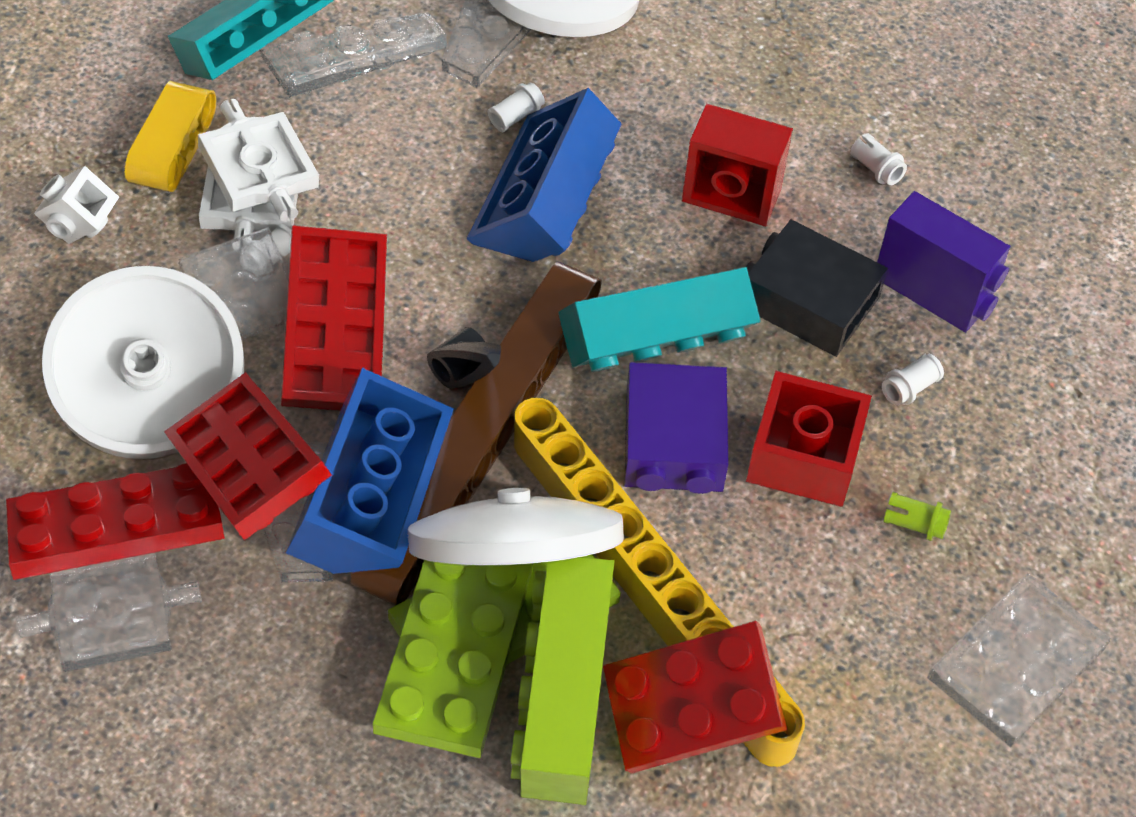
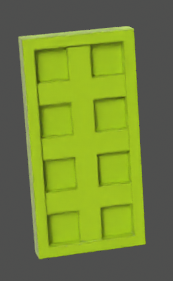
[373,560,533,758]

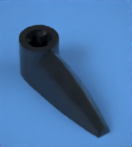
[427,327,501,389]

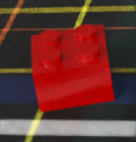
[682,103,793,227]
[746,370,872,507]

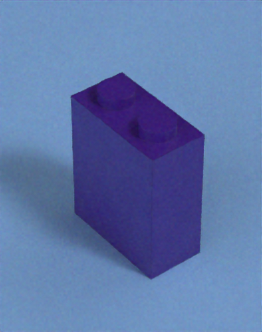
[877,191,1011,333]
[624,362,728,494]

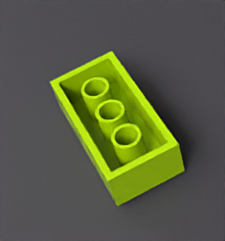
[511,557,614,805]

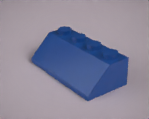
[467,88,622,262]
[286,368,454,574]

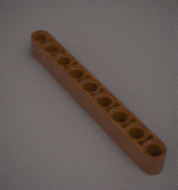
[350,261,602,606]

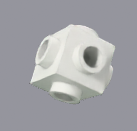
[34,166,119,244]

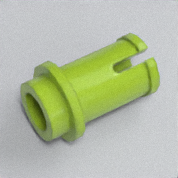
[884,492,951,541]

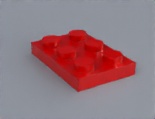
[603,621,787,773]

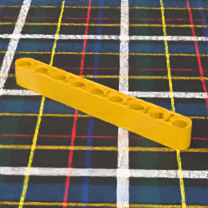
[514,398,805,767]

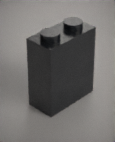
[746,219,888,357]

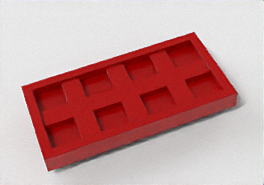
[281,225,387,411]
[164,372,332,541]
[6,463,225,580]

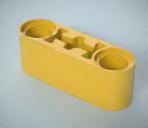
[125,81,216,192]

